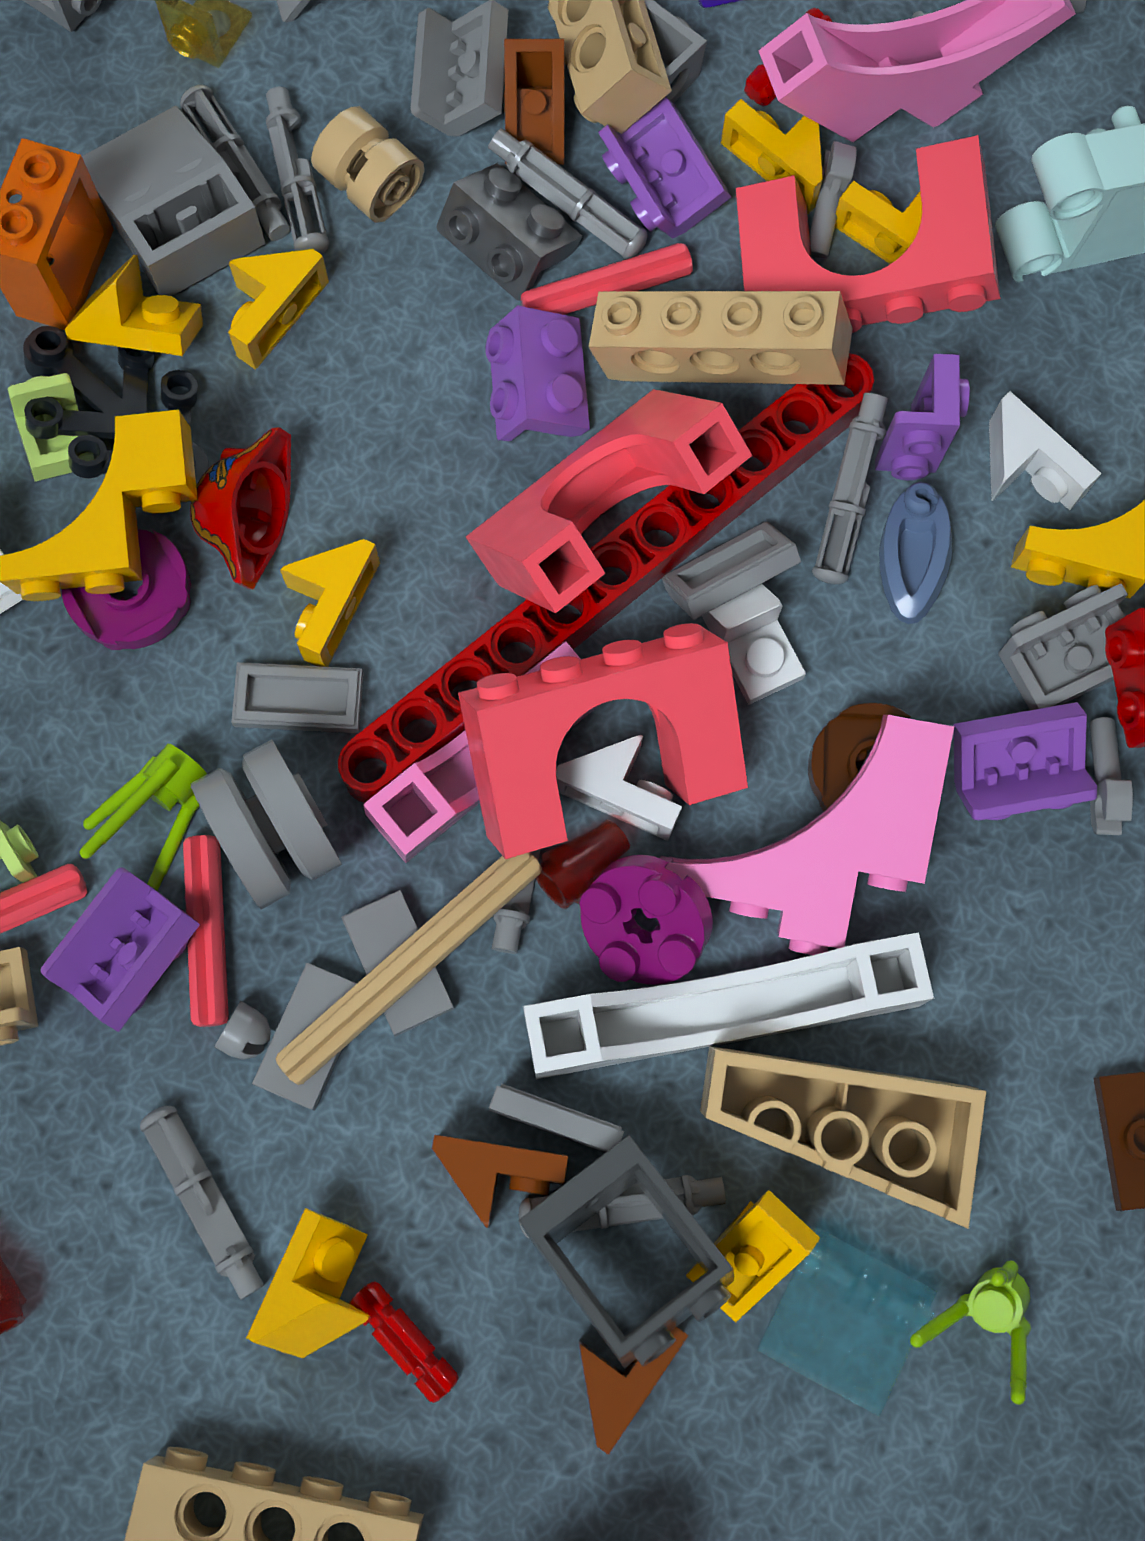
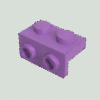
[598,97,732,239]
[486,305,590,441]
[875,354,970,480]
[953,702,1097,821]
[41,867,200,1032]

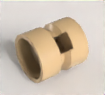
[311,106,424,223]

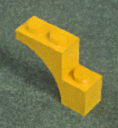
[0,409,198,601]
[1011,499,1145,599]

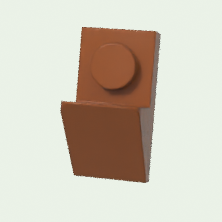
[504,38,564,165]
[432,1135,568,1228]
[579,1320,689,1455]

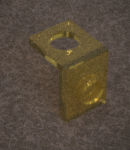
[155,0,252,68]

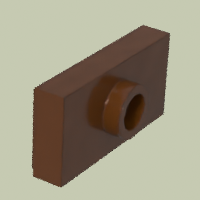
[1093,1072,1145,1211]

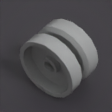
[190,739,342,910]

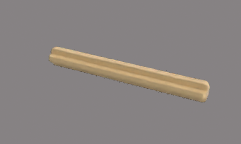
[276,852,542,1085]

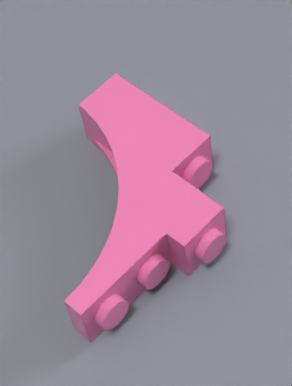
[758,0,1076,142]
[660,715,954,955]

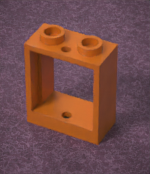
[0,138,114,330]

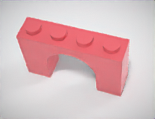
[736,135,1000,333]
[466,389,752,613]
[458,623,748,859]

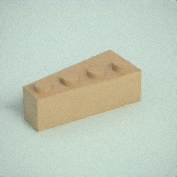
[700,1046,986,1229]

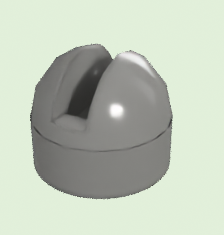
[214,1001,271,1060]

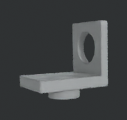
[644,0,707,103]

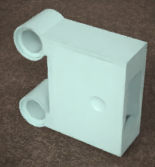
[995,106,1145,282]

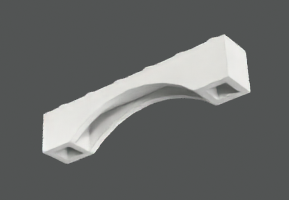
[523,932,934,1079]

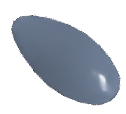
[879,482,952,624]

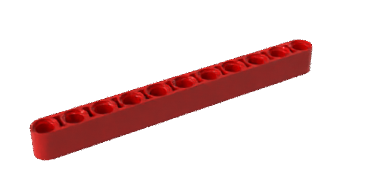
[338,353,874,803]

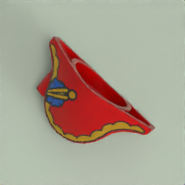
[190,427,291,590]

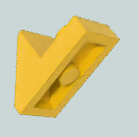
[721,99,823,214]
[835,180,922,264]
[228,249,329,370]
[65,254,203,356]
[280,539,380,667]
[686,1190,820,1323]
[246,1208,370,1358]

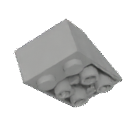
[82,106,266,296]

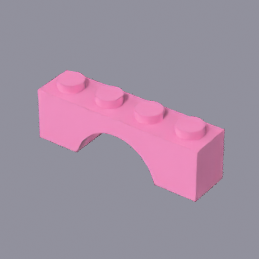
[363,641,599,863]

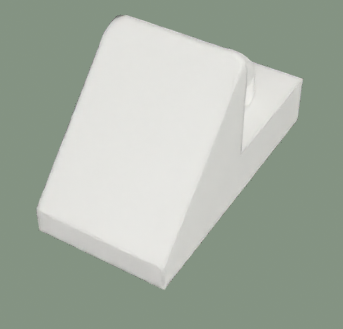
[989,391,1102,510]
[702,584,806,705]
[556,735,682,841]

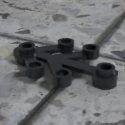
[23,326,209,485]

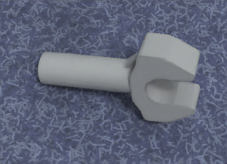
[809,141,857,259]
[1089,717,1133,835]

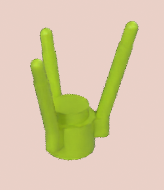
[79,743,207,891]
[910,1260,1031,1405]

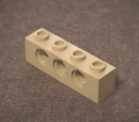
[548,0,672,134]
[588,291,853,385]
[124,1447,424,1541]

